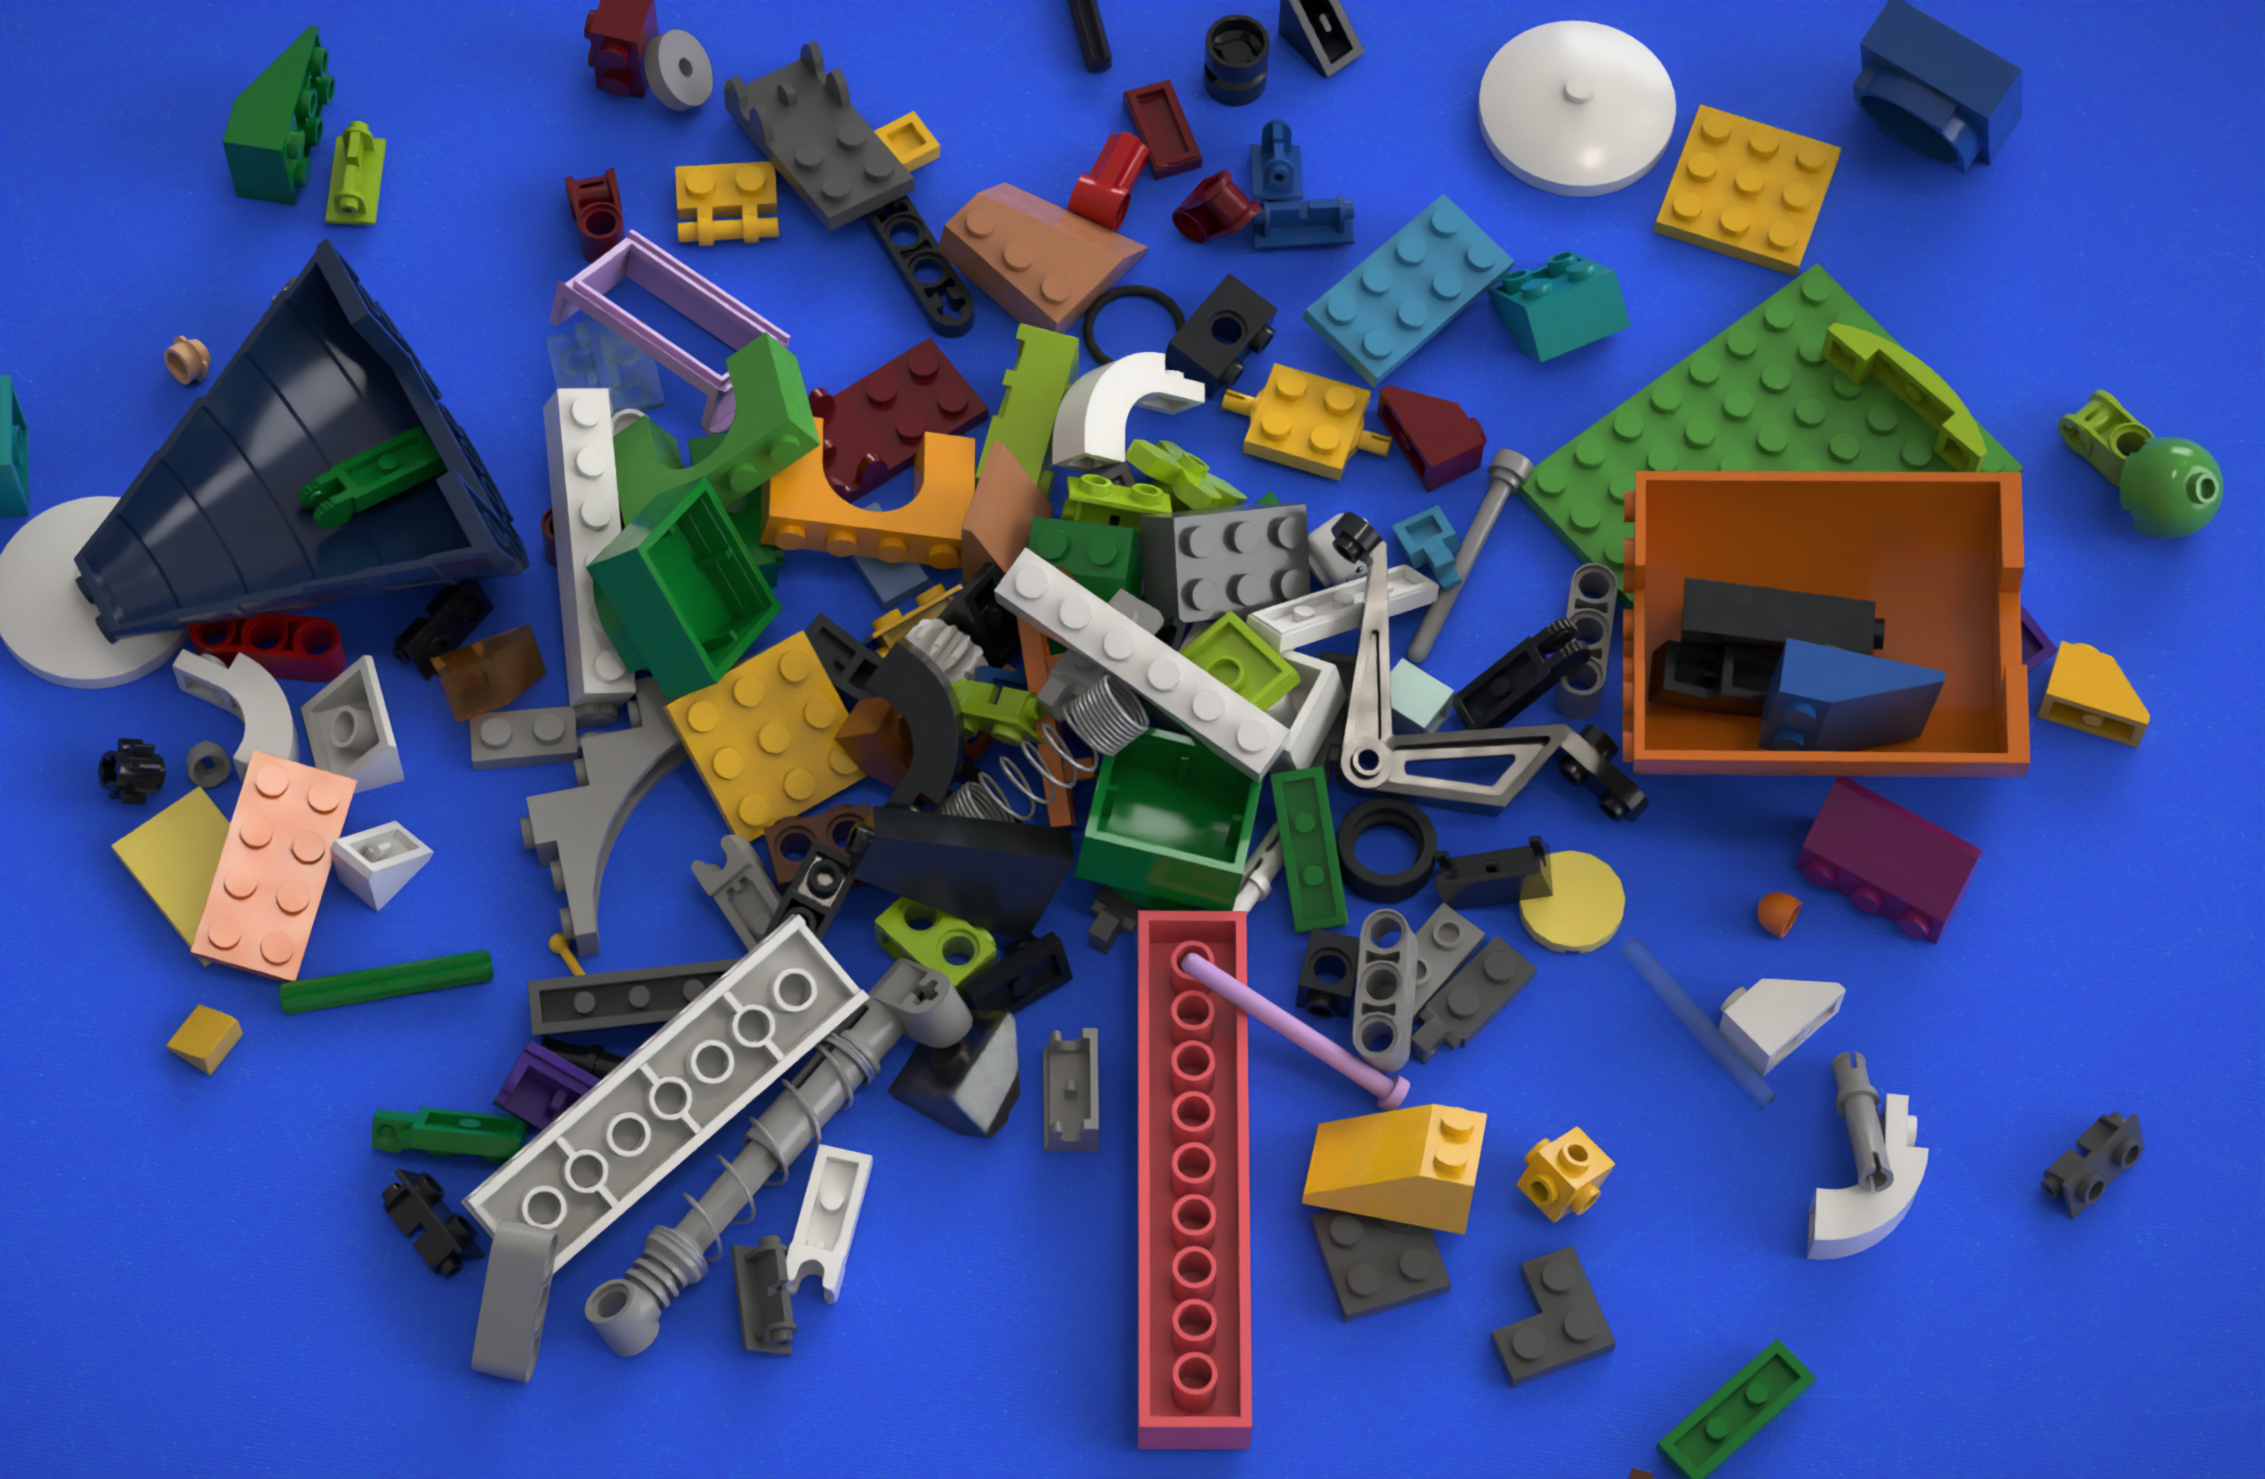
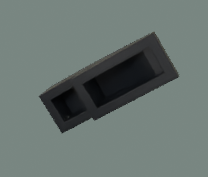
[1648,639,1779,717]

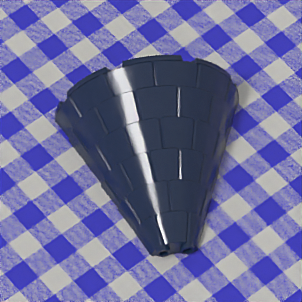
[74,238,529,645]

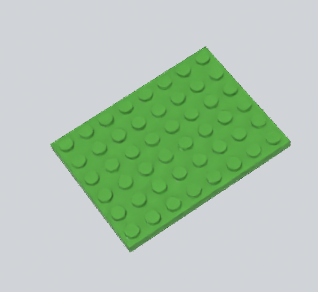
[1516,263,2024,609]

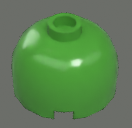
[2119,437,2224,539]

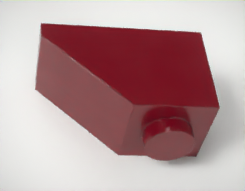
[1377,385,1486,493]

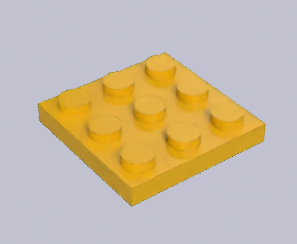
[1654,104,1842,277]
[663,630,868,842]

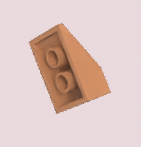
[962,441,1054,587]

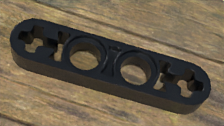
[862,195,975,339]

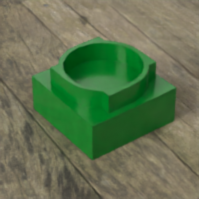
[586,476,783,701]
[1074,727,1263,911]

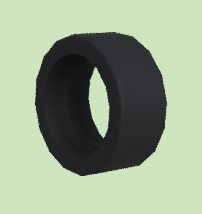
[1336,797,1437,903]

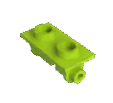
[325,121,387,226]
[1061,474,1172,532]
[951,678,1045,746]

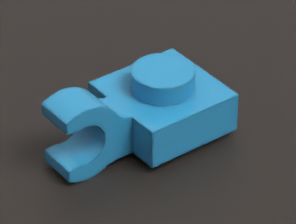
[1392,505,1462,591]

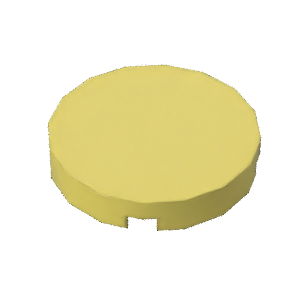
[1518,850,1626,954]

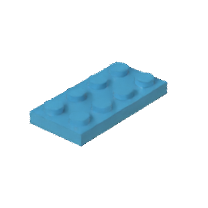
[1302,194,1515,388]

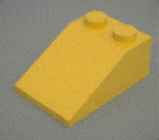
[1302,1104,1487,1235]

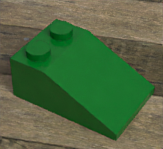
[1023,516,1143,674]

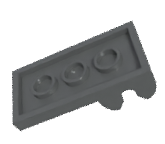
[724,40,914,232]

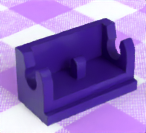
[492,1040,600,1132]

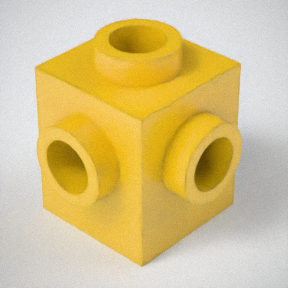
[1516,1126,1615,1223]

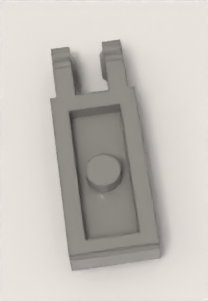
[469,702,618,770]

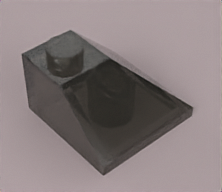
[887,1008,1020,1139]

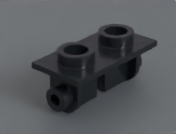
[392,580,494,681]
[381,1169,485,1279]

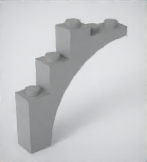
[519,658,750,958]

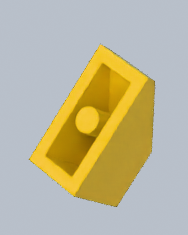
[2037,641,2150,748]

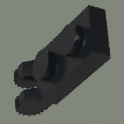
[1452,617,1592,730]

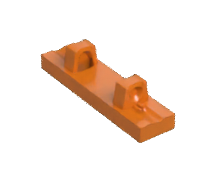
[1017,617,1098,828]

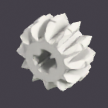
[905,618,989,683]

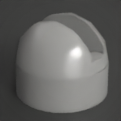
[186,740,231,787]

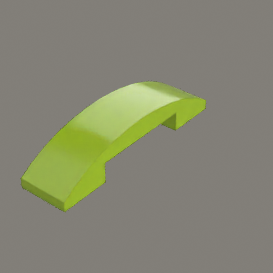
[1821,323,1987,472]

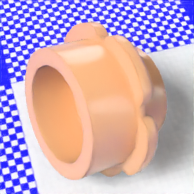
[164,335,211,384]

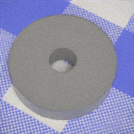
[644,29,713,111]

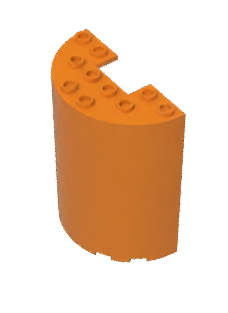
[1622,471,2030,778]

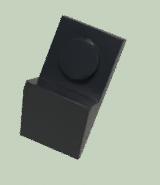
[937,561,1021,669]

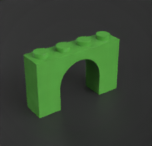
[613,332,821,527]

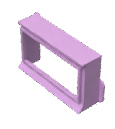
[549,229,791,436]

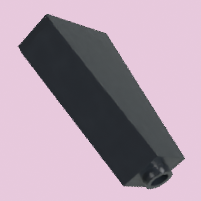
[1680,578,1885,657]
[845,806,1074,943]

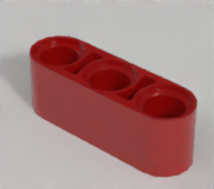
[189,613,346,683]

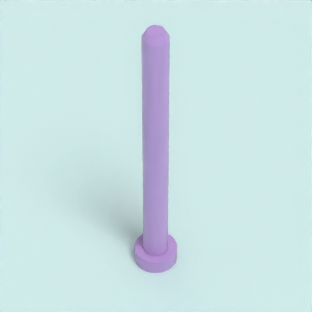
[1181,953,1410,1112]

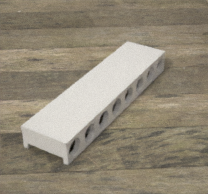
[461,914,870,1274]

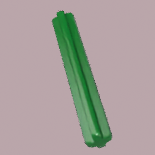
[279,949,494,1015]

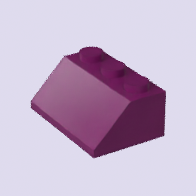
[1795,776,1983,944]

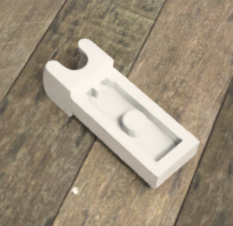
[781,1144,873,1304]

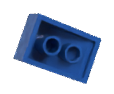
[1757,638,1946,752]

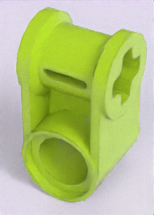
[2058,390,2154,487]

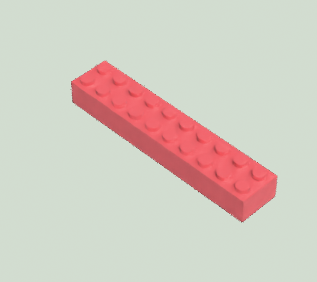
[1137,910,1252,1449]

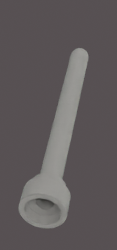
[1407,449,1534,663]

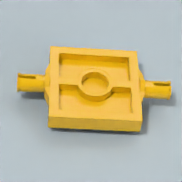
[1221,363,1393,481]

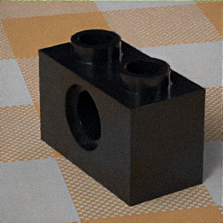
[1165,273,1277,400]

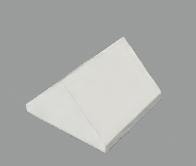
[300,655,405,794]

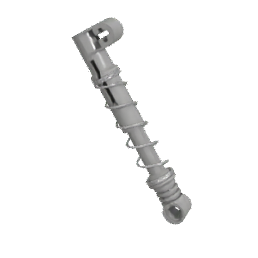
[584,957,973,1357]

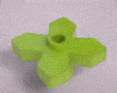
[1125,439,1248,512]

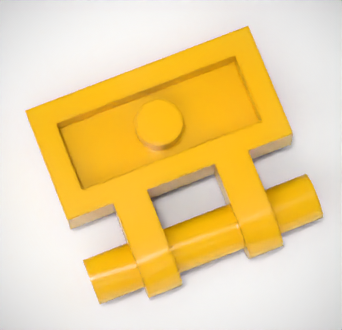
[675,161,779,246]

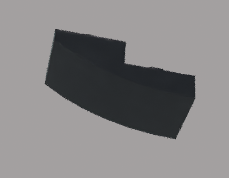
[764,840,855,943]

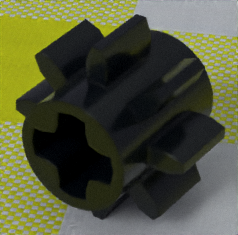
[98,738,166,805]

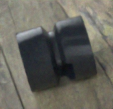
[1203,14,1270,107]

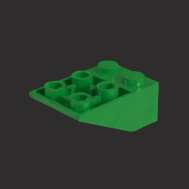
[222,25,335,206]

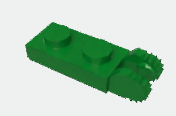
[297,426,448,530]

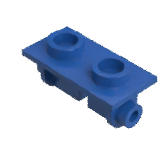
[1251,119,1303,202]
[1252,195,1355,249]

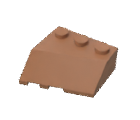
[938,182,1149,334]

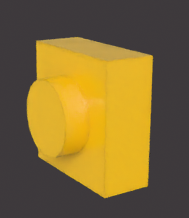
[874,111,940,172]

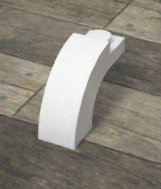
[172,649,300,782]
[1807,1093,1929,1260]

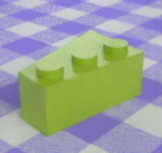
[975,323,1079,501]

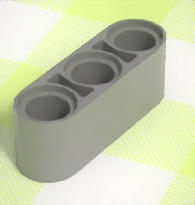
[1554,563,1618,719]
[1352,908,1418,1075]
[471,1219,558,1384]

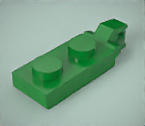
[372,1107,529,1163]

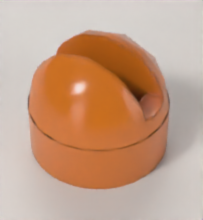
[1757,891,1802,939]

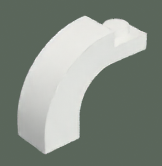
[1052,352,1205,474]

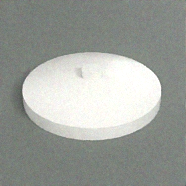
[1478,21,1676,197]
[0,496,190,689]

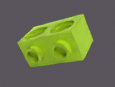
[874,896,997,1001]

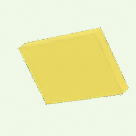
[111,786,230,967]

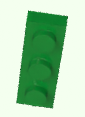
[1270,766,1349,933]
[1655,1338,1817,1479]

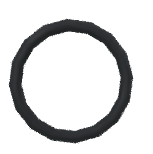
[1082,285,1185,365]

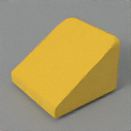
[166,1004,243,1076]

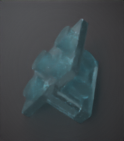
[546,311,665,418]

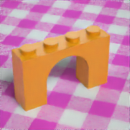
[760,417,975,569]

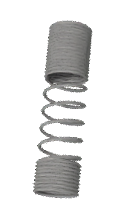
[929,674,1149,823]

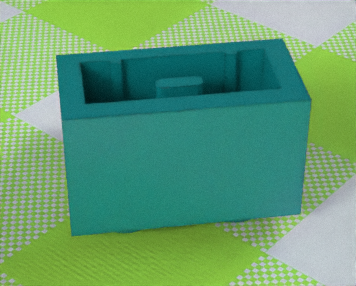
[1488,251,1631,363]

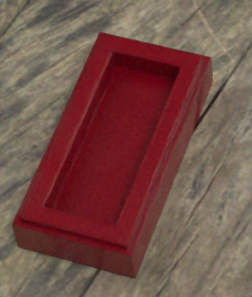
[1123,79,1202,180]

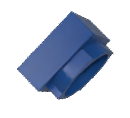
[1853,0,2022,174]

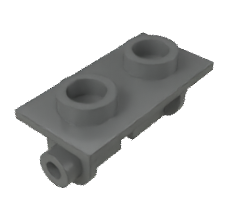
[2040,1112,2145,1220]
[731,1235,798,1356]

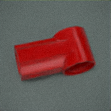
[1068,131,1150,232]

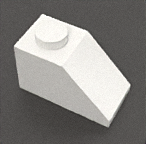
[1717,978,1846,1077]

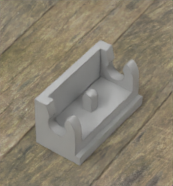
[1043,1028,1099,1152]

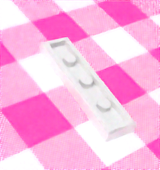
[1246,564,1439,653]

